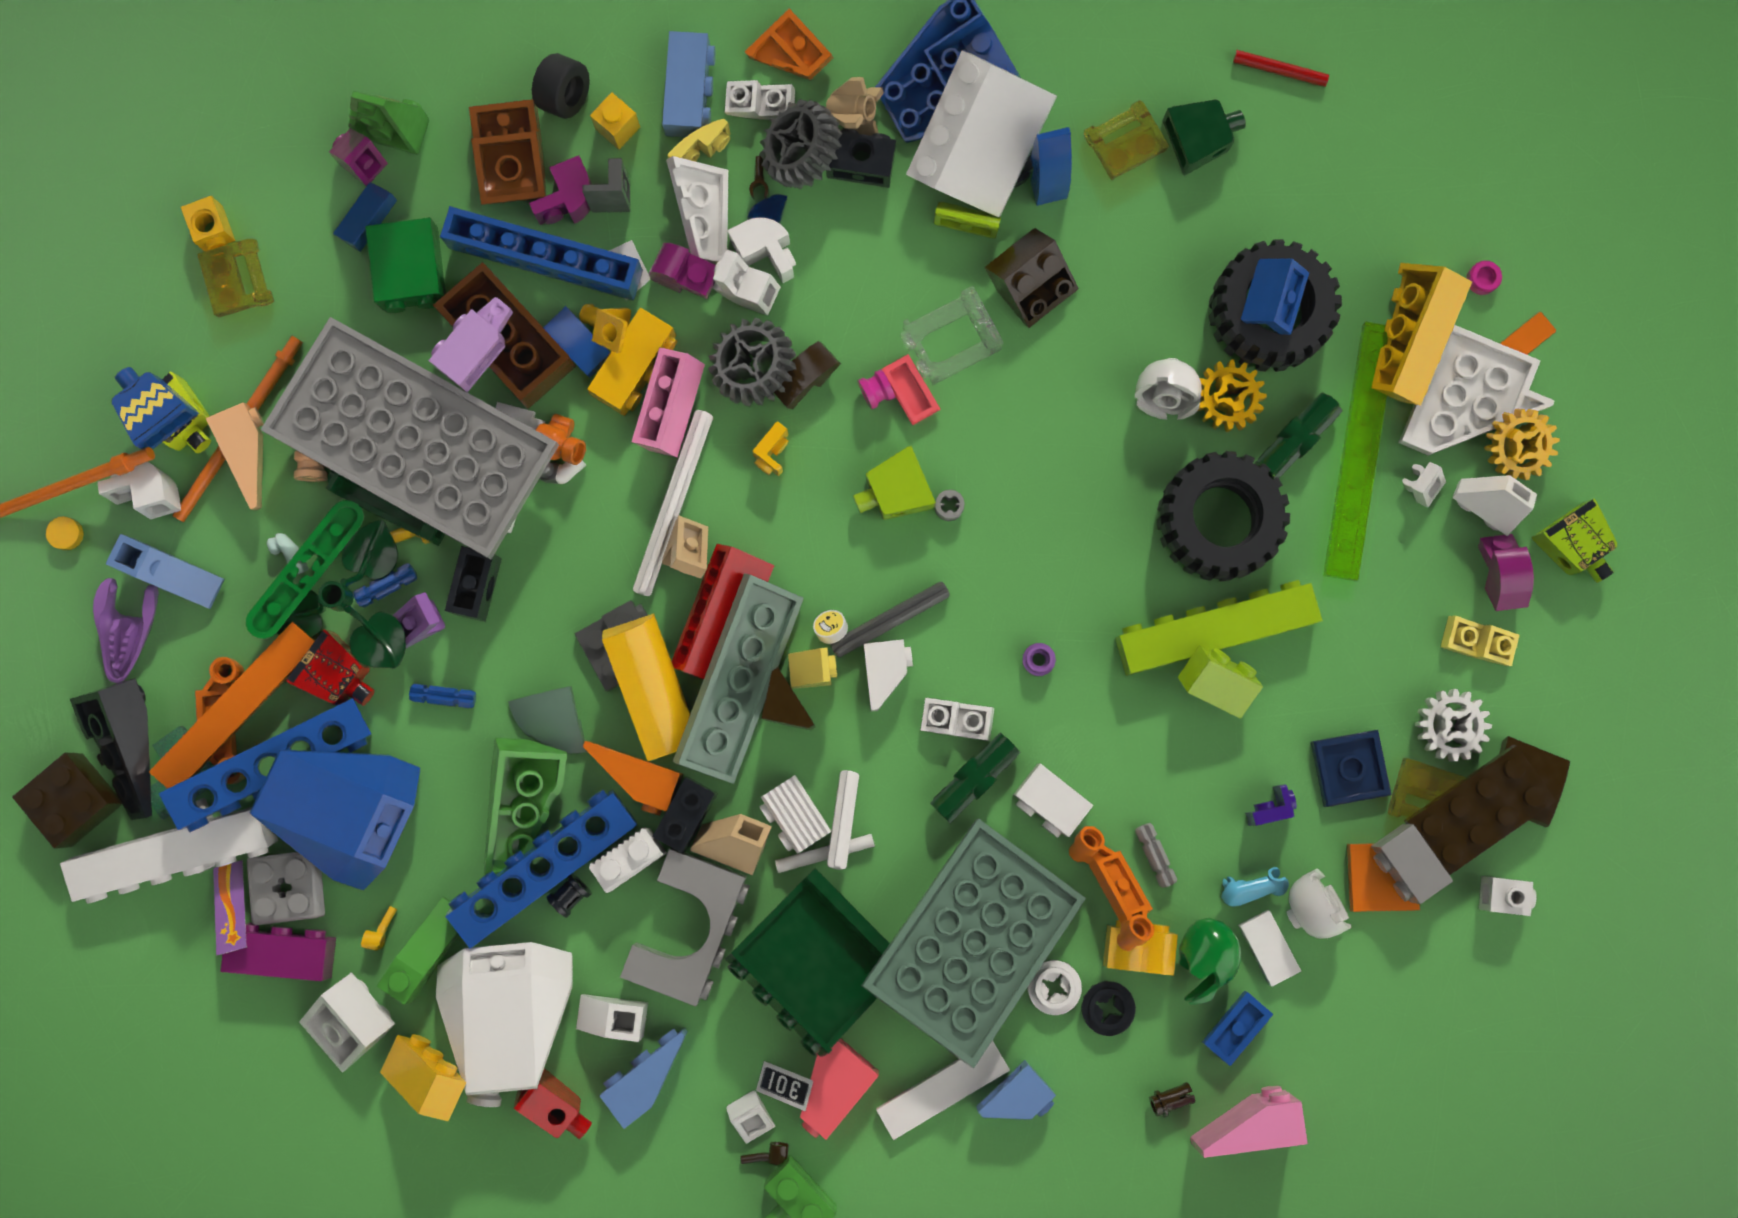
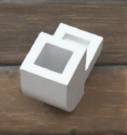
[727,218,796,283]
[713,249,781,316]
[98,462,181,519]

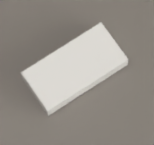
[1238,910,1301,987]

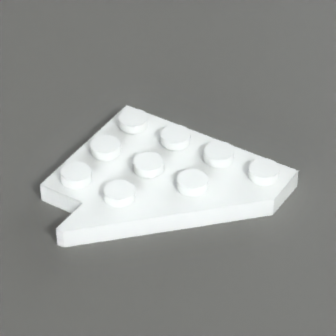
[1398,325,1555,456]

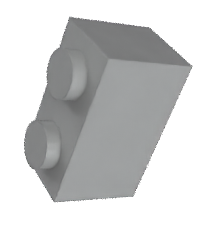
[1371,824,1453,904]

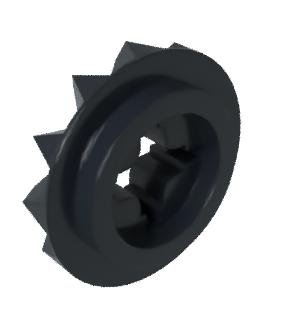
[1081,981,1136,1036]

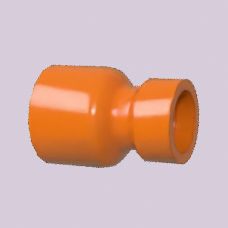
[536,414,586,465]

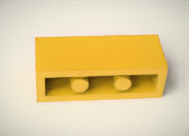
[587,307,677,416]
[380,1034,466,1121]

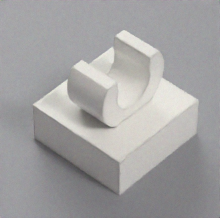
[1402,462,1446,508]

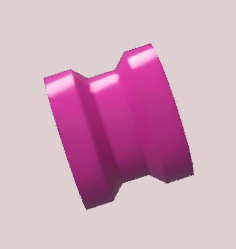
[857,369,895,410]

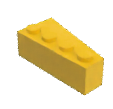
[1371,263,1472,406]

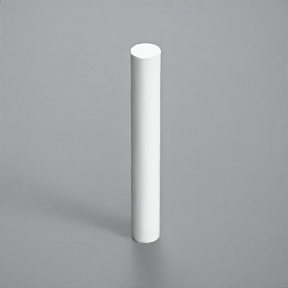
[775,834,875,873]

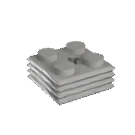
[247,852,325,925]

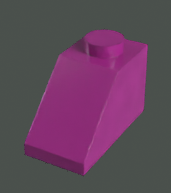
[329,128,388,186]

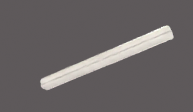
[633,410,713,596]

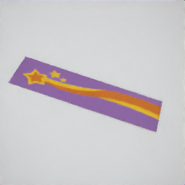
[213,860,247,956]

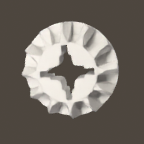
[1027,960,1082,1015]

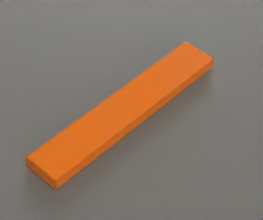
[149,622,315,789]

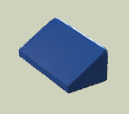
[333,182,397,252]

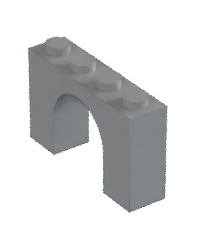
[620,848,750,1006]

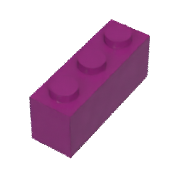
[220,923,337,981]

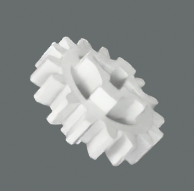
[1415,689,1492,761]

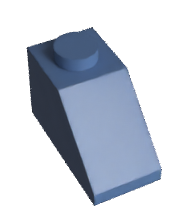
[976,1060,1056,1119]

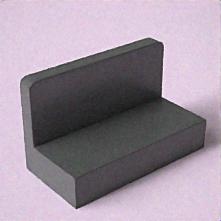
[582,158,630,213]

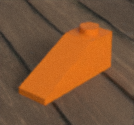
[583,741,683,816]

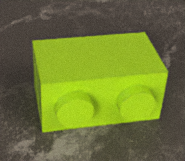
[1178,645,1263,719]

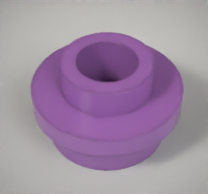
[1022,643,1056,676]

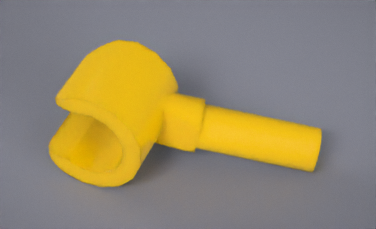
[361,906,397,951]

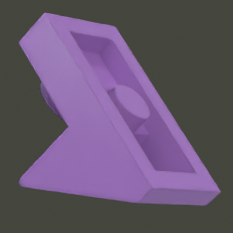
[393,592,445,648]

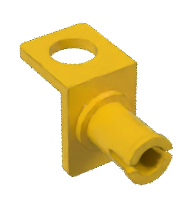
[579,304,631,353]

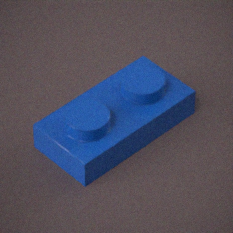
[1202,991,1273,1066]

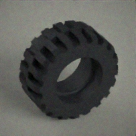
[1208,239,1342,372]
[1157,451,1291,582]

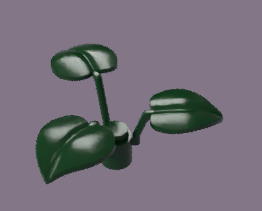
[277,520,406,669]

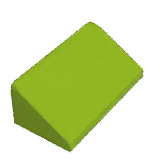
[934,202,1001,239]

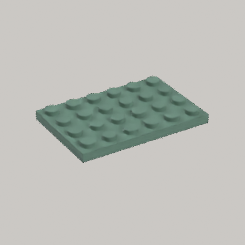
[861,818,1086,1068]

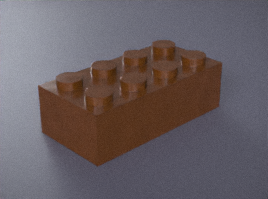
[433,262,576,409]

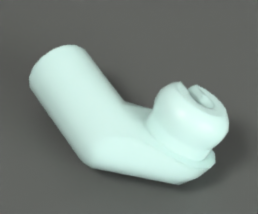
[267,533,309,575]

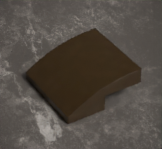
[1499,736,1571,827]

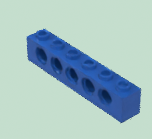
[440,206,643,301]
[159,698,371,833]
[445,789,637,949]

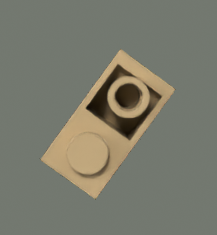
[690,814,772,875]

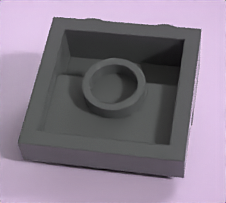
[574,600,648,692]

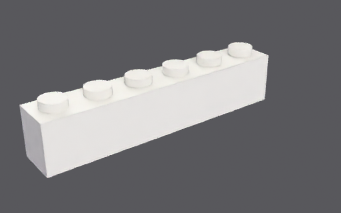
[60,807,278,904]

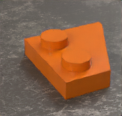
[745,8,833,80]

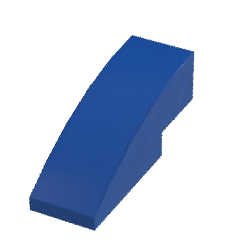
[1030,127,1072,206]

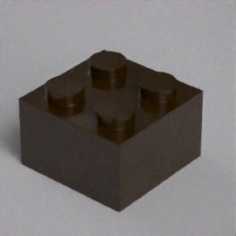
[12,752,122,848]

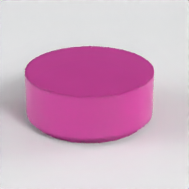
[1466,261,1502,295]

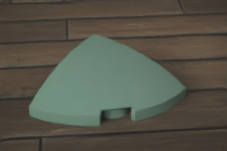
[508,686,587,754]

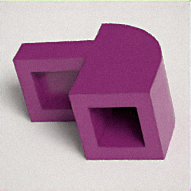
[529,155,592,225]
[648,243,716,299]
[1478,534,1534,611]

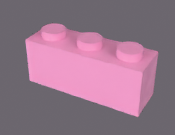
[631,348,705,458]

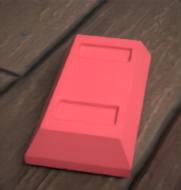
[882,354,941,426]

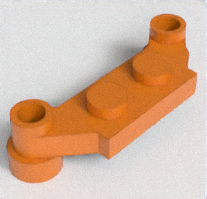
[195,657,246,784]
[1069,826,1154,951]

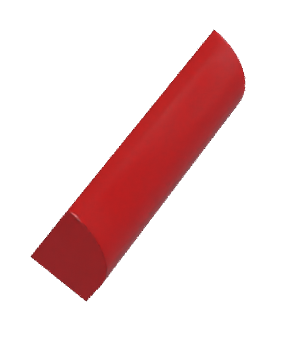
[671,544,774,680]

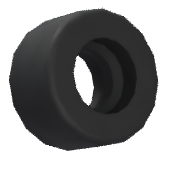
[531,53,590,119]

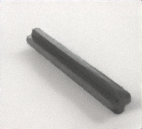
[830,582,950,657]

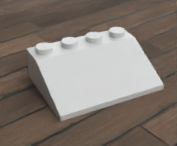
[906,51,1057,217]

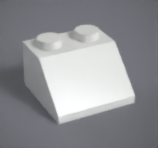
[299,972,396,1073]

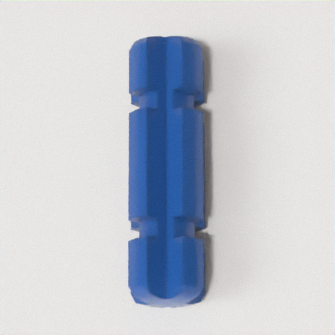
[354,563,417,608]
[409,684,476,708]

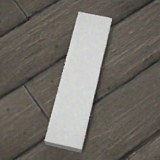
[876,1040,1010,1140]

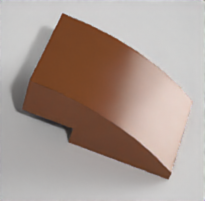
[469,99,546,205]

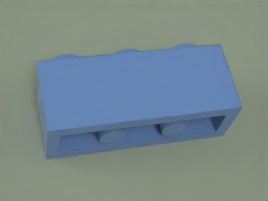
[662,31,716,137]

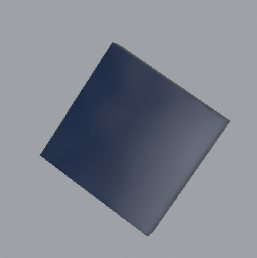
[1311,730,1392,807]

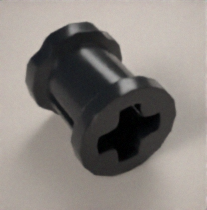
[546,873,592,918]

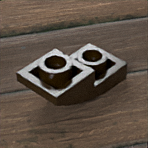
[773,341,841,409]

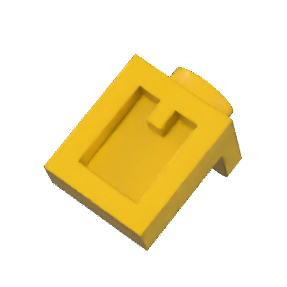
[752,421,789,476]

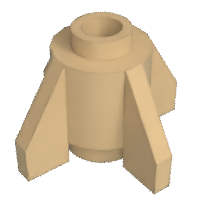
[826,77,884,136]

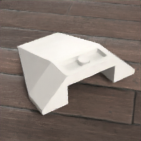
[436,942,573,1095]

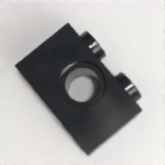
[826,128,896,188]
[445,546,502,622]
[652,777,718,853]

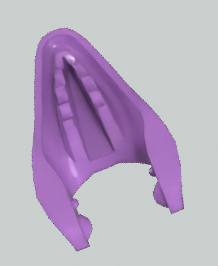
[93,578,159,683]

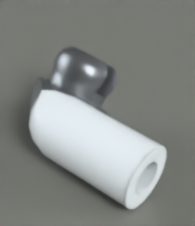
[539,461,586,484]

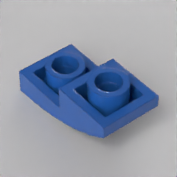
[543,306,611,378]

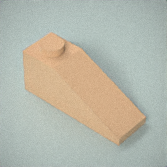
[206,402,264,511]

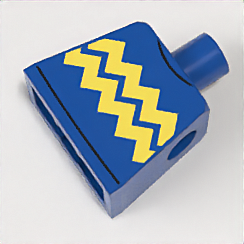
[111,367,199,449]

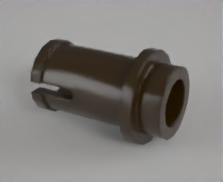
[1149,1082,1196,1117]

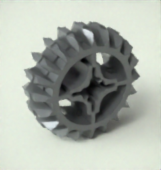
[759,99,842,189]
[708,318,796,407]

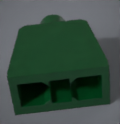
[1162,99,1246,175]

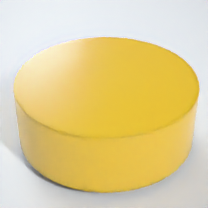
[46,516,84,550]

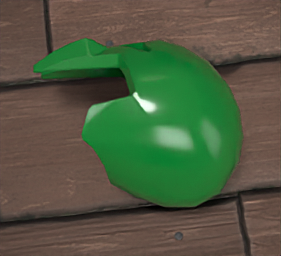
[1179,918,1241,1005]

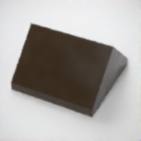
[762,667,816,731]

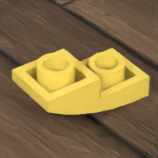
[667,118,731,162]
[1441,616,1520,666]

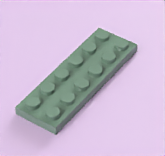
[673,573,804,784]

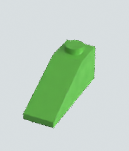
[377,897,459,1005]

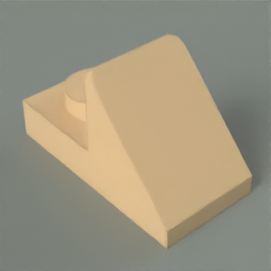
[662,515,708,579]

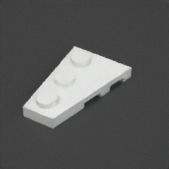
[666,156,728,265]

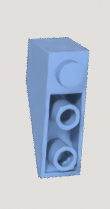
[106,534,225,609]
[599,1028,688,1129]

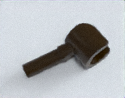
[749,156,769,199]
[740,1142,789,1165]

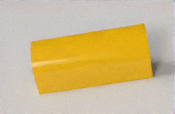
[602,614,690,762]

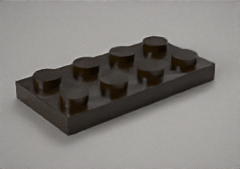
[1404,745,1556,875]

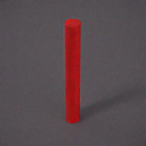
[1233,50,1330,87]

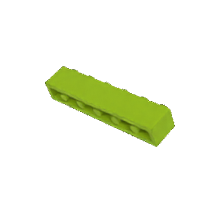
[1115,580,1323,676]

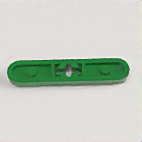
[246,500,364,639]

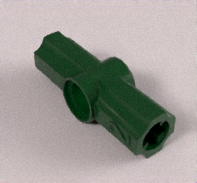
[1254,392,1343,480]
[930,732,1021,823]

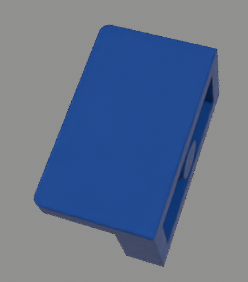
[1241,259,1309,335]

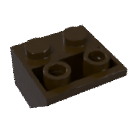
[985,228,1079,328]

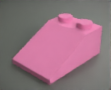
[1190,1086,1308,1158]

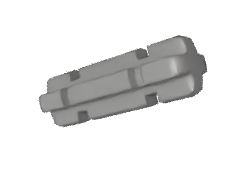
[1135,823,1177,888]

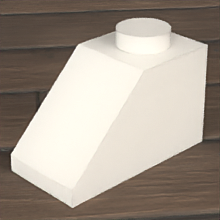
[864,639,913,712]

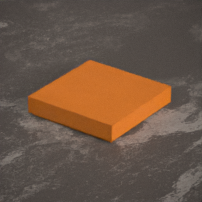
[1347,843,1420,912]

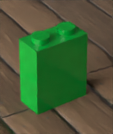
[365,217,446,313]

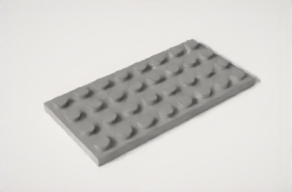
[261,317,559,560]

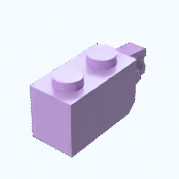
[428,297,513,392]

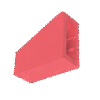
[800,1038,879,1140]

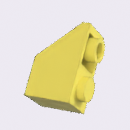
[788,648,837,689]

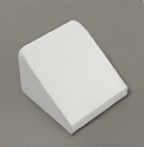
[726,1090,775,1144]

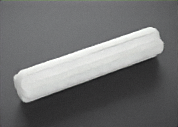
[827,770,859,870]

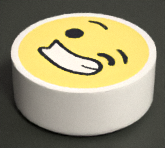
[813,610,848,644]

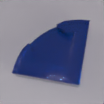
[747,194,788,224]

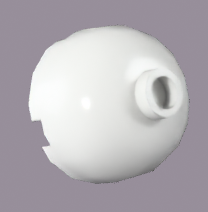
[1135,358,1201,420]
[1287,868,1351,938]

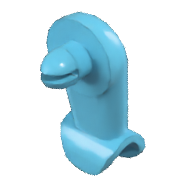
[1221,867,1289,907]

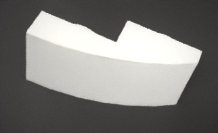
[725,80,795,120]
[921,698,995,741]

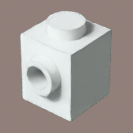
[1479,876,1536,916]

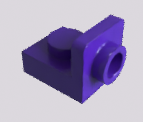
[1246,784,1297,826]

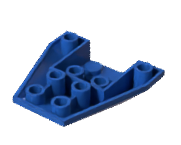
[875,0,1021,143]
[250,750,420,891]

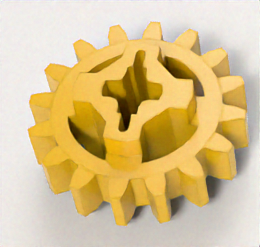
[1197,360,1267,432]
[1484,408,1560,480]

